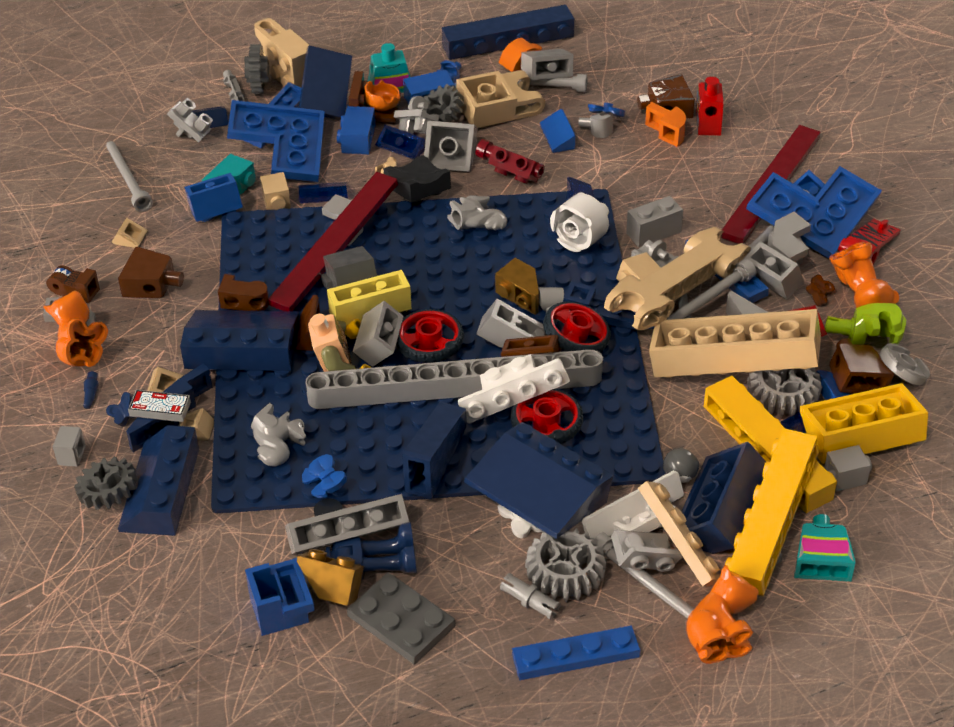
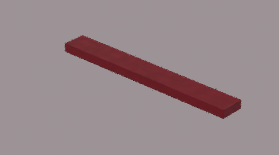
[721,125,821,244]
[268,171,398,311]

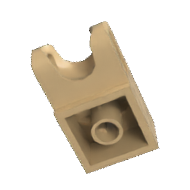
[254,18,309,88]
[456,70,545,128]

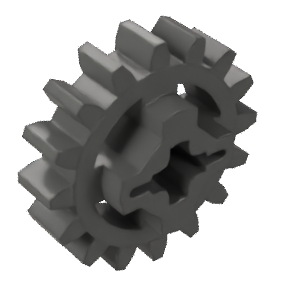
[244,44,270,94]
[424,84,465,122]
[74,457,138,510]

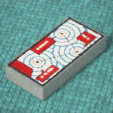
[128,390,191,422]

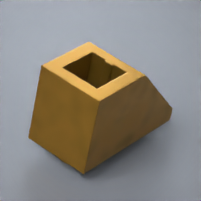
[495,258,539,315]
[297,549,364,606]

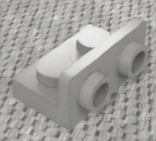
[611,530,683,572]

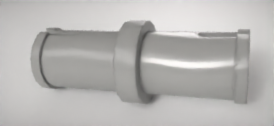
[500,573,561,620]

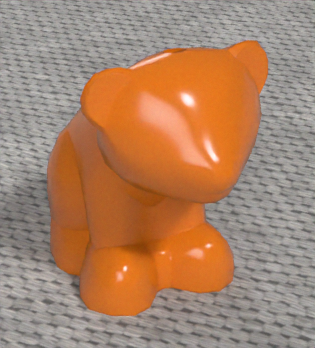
[829,242,899,308]
[43,291,108,367]
[686,565,759,664]

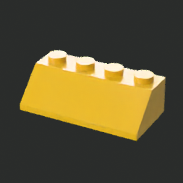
[800,383,928,464]

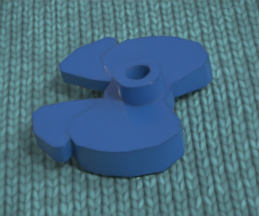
[588,103,625,117]
[302,454,347,498]

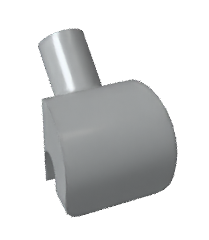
[578,111,613,138]
[538,287,564,323]

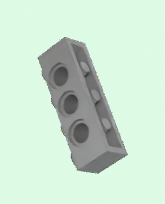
[285,494,409,555]

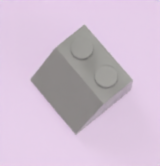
[424,121,478,172]

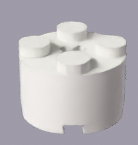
[550,192,609,252]

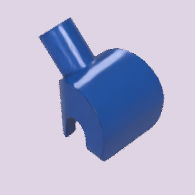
[436,60,461,83]

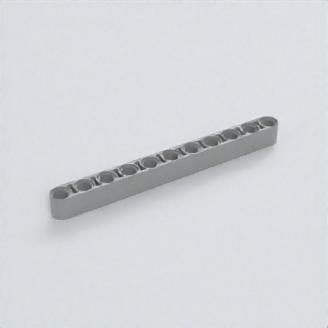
[306,350,603,409]

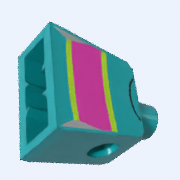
[368,43,410,93]
[794,514,855,582]

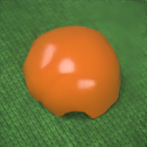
[364,80,400,111]

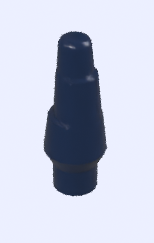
[83,371,99,409]

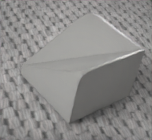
[53,426,86,467]

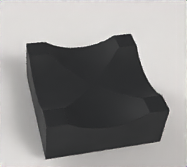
[383,155,451,202]

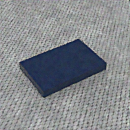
[299,45,352,121]

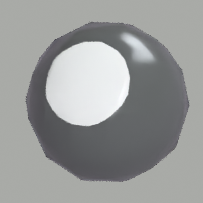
[663,447,699,483]

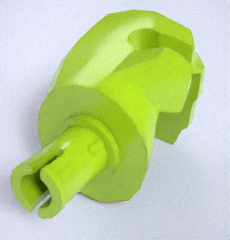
[825,303,907,345]

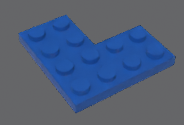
[227,100,324,182]
[746,166,882,258]

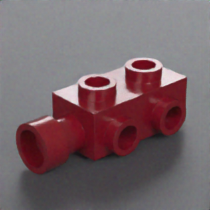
[475,139,545,184]

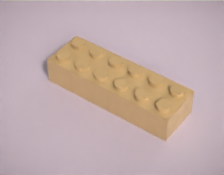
[649,309,821,378]

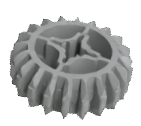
[747,367,822,418]
[525,528,606,602]

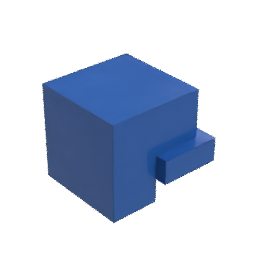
[245,558,315,636]

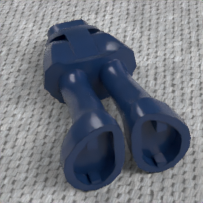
[324,522,417,580]

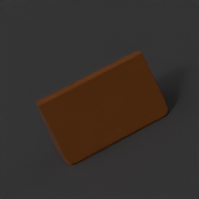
[294,295,320,351]
[501,335,561,357]

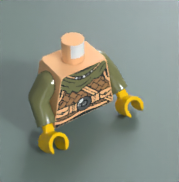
[308,314,371,372]

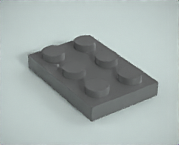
[347,572,455,665]

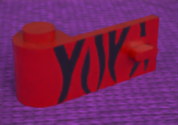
[838,219,901,265]

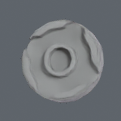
[879,343,930,386]

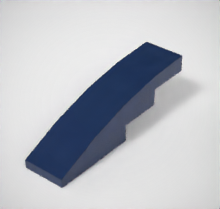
[126,363,213,453]

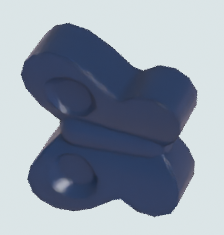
[106,392,134,426]

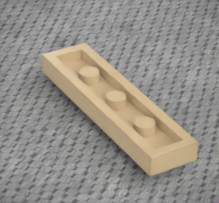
[638,481,720,587]

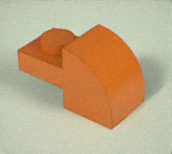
[498,38,542,72]
[645,102,686,147]

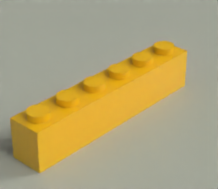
[703,376,837,514]
[725,429,819,596]

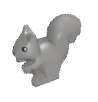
[447,195,507,230]
[251,403,306,467]

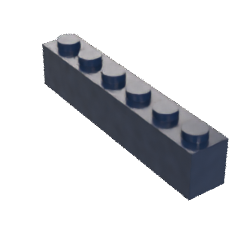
[442,4,575,60]

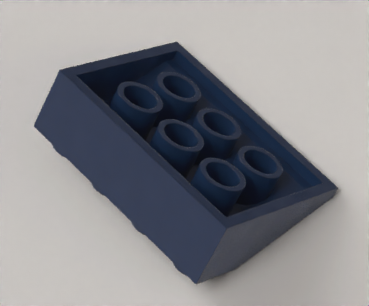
[180,310,299,371]
[464,422,614,539]

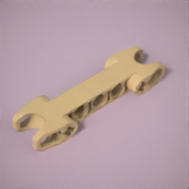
[604,227,751,330]

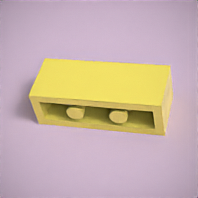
[327,270,412,325]

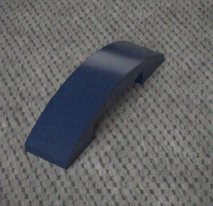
[563,281,668,329]

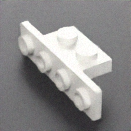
[458,354,570,423]
[582,470,684,539]

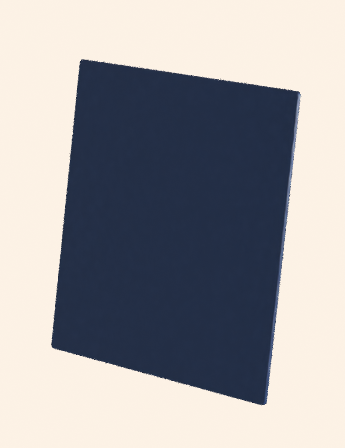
[211,189,665,514]

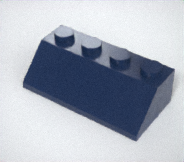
[118,425,199,536]
[670,442,766,554]

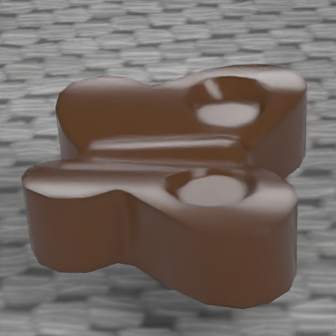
[806,274,835,306]

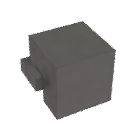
[321,246,377,289]

